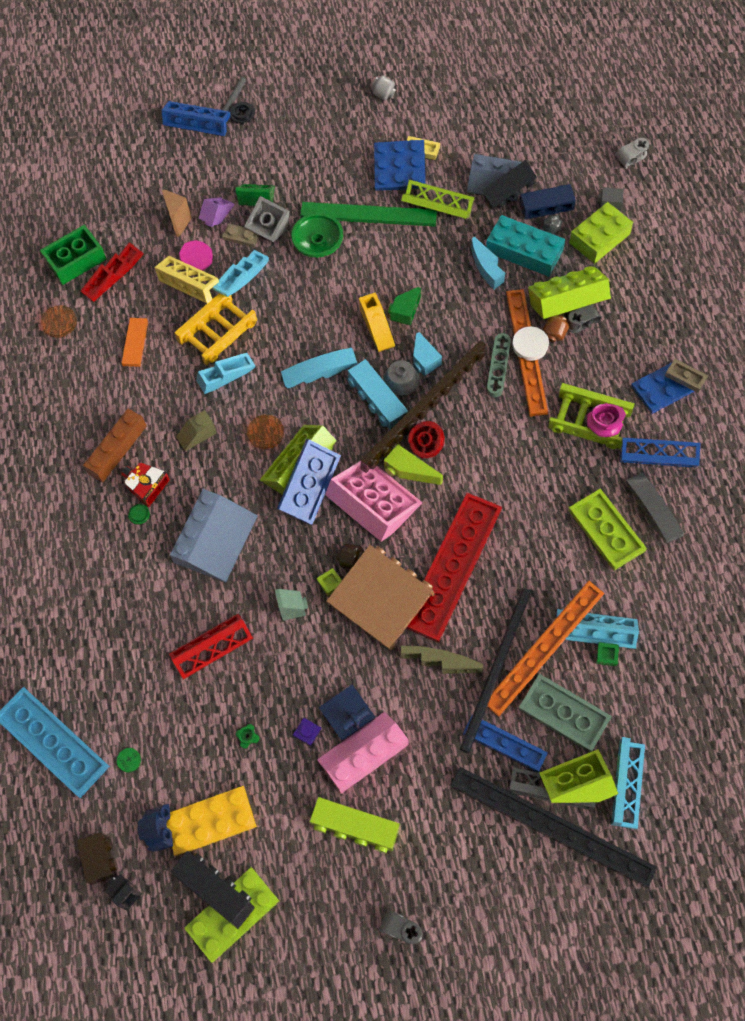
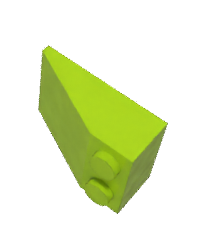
[539,749,618,803]

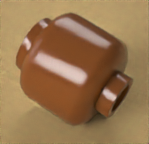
[542,315,569,343]

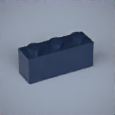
[519,184,576,220]

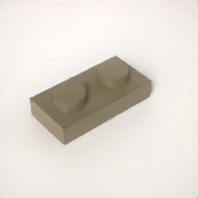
[222,223,260,248]
[665,359,708,393]

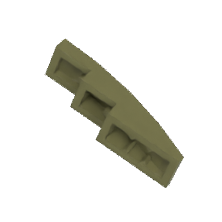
[401,646,483,674]

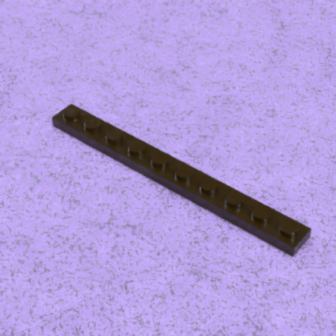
[360,340,486,473]

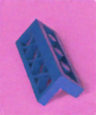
[162,101,230,136]
[619,438,701,468]

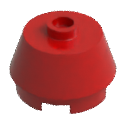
[408,421,445,459]

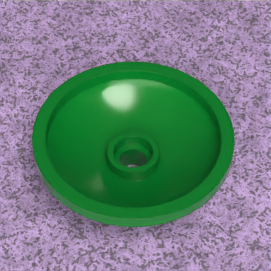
[291,213,343,258]

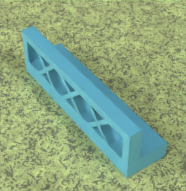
[556,609,639,649]
[611,737,645,829]

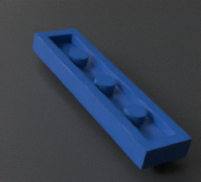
[463,715,548,772]

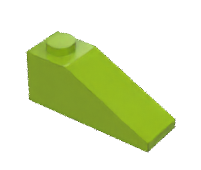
[384,444,443,485]

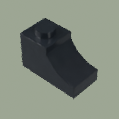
[105,874,142,911]

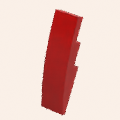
[81,242,144,302]

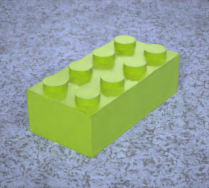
[528,266,611,319]

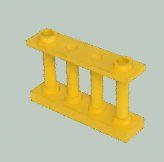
[174,293,257,366]

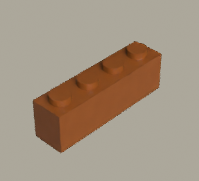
[83,409,147,483]

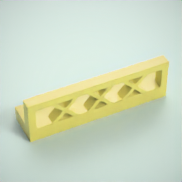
[154,256,219,304]

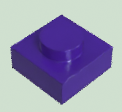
[293,718,321,746]

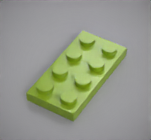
[568,489,647,571]
[184,867,279,963]

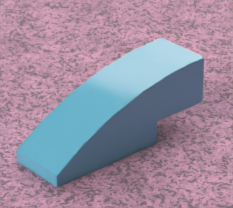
[471,237,505,290]
[196,353,255,394]

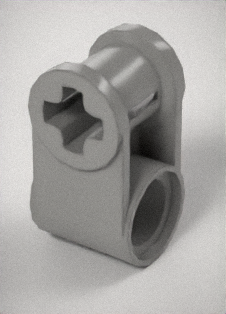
[615,138,649,169]

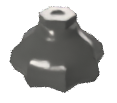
[542,215,563,235]

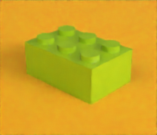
[569,202,633,264]

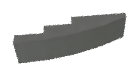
[626,473,684,544]

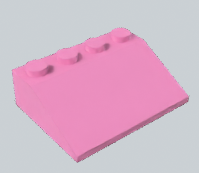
[325,461,423,542]

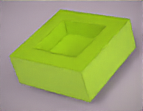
[317,568,342,596]

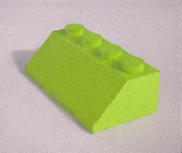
[260,425,337,495]

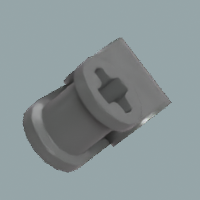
[567,304,602,333]
[379,909,423,944]

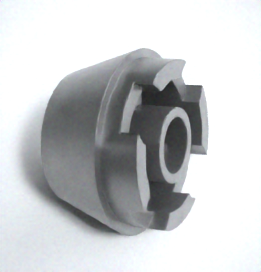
[383,360,420,396]

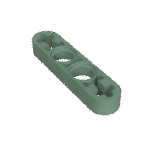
[487,333,511,397]

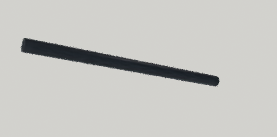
[460,588,531,754]

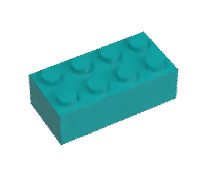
[486,215,565,277]

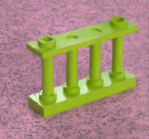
[548,383,635,449]

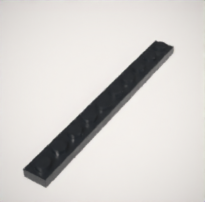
[451,767,657,888]

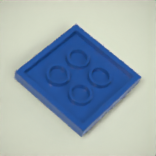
[374,140,426,191]

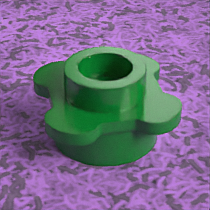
[235,724,260,749]

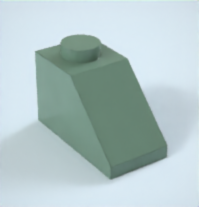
[275,589,308,621]

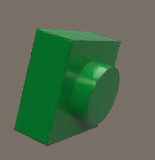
[596,642,619,666]

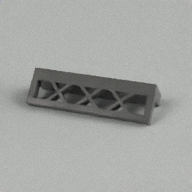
[509,767,596,811]

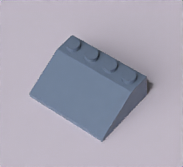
[170,489,258,582]

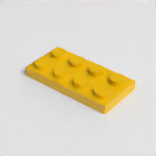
[166,786,257,857]

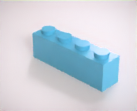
[347,359,408,430]

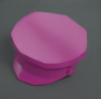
[179,240,213,271]
[587,403,626,437]

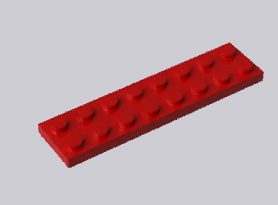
[406,493,502,643]

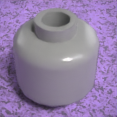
[371,75,396,101]

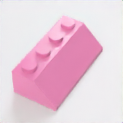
[317,712,409,794]

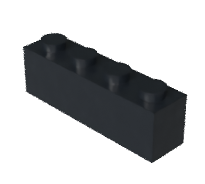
[170,851,255,929]

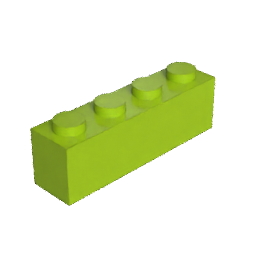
[310,797,400,853]

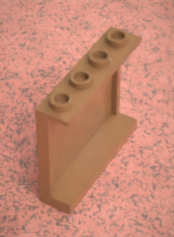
[327,545,435,651]

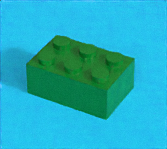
[40,224,107,285]

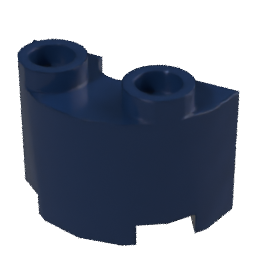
[137,804,173,852]

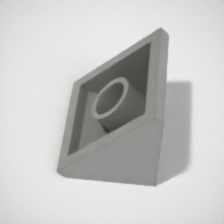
[244,196,290,242]

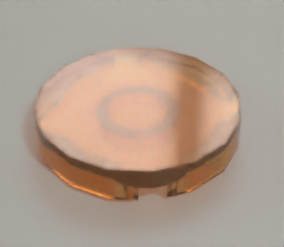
[41,305,77,338]
[247,415,284,450]

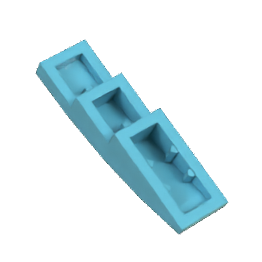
[213,250,269,297]
[281,348,358,388]

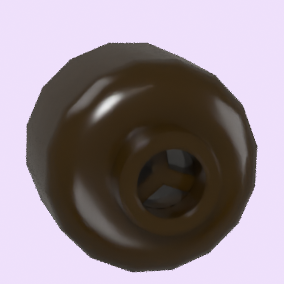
[336,544,365,570]

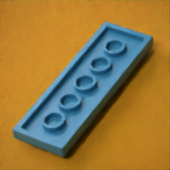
[0,687,110,798]

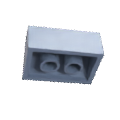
[467,154,522,201]

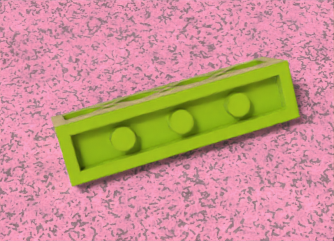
[401,180,475,219]

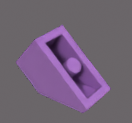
[199,197,235,227]

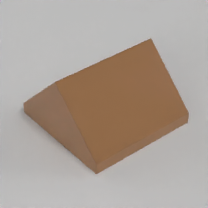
[162,190,192,237]

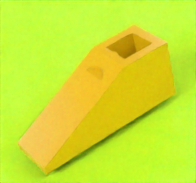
[359,292,395,352]

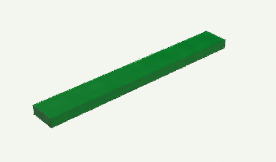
[300,202,437,227]

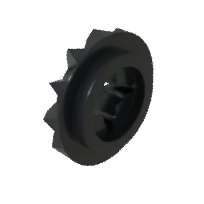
[229,102,255,125]

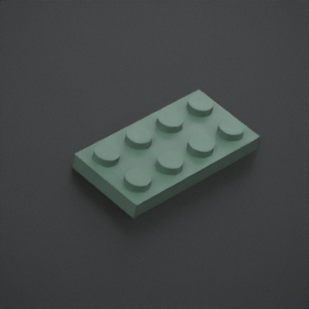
[518,673,612,752]

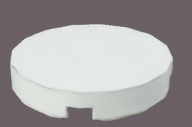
[512,326,549,361]

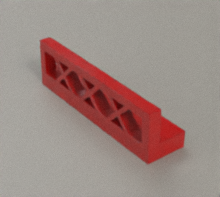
[169,614,253,680]

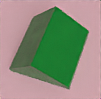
[236,184,275,206]

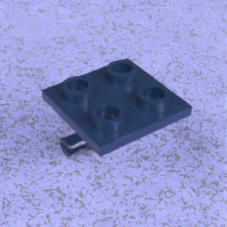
[319,685,376,741]

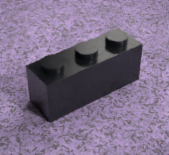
[482,160,537,209]

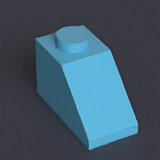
[413,332,442,376]

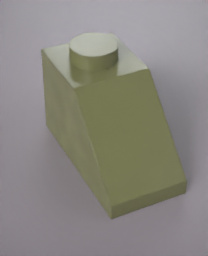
[176,410,217,451]

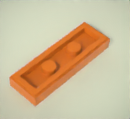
[122,318,148,367]

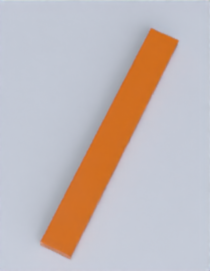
[506,289,548,417]
[487,581,605,717]

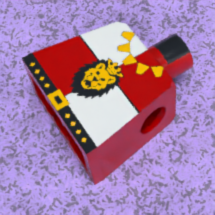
[121,463,170,507]

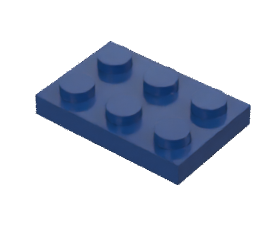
[631,363,695,414]

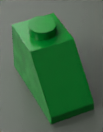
[388,287,421,325]

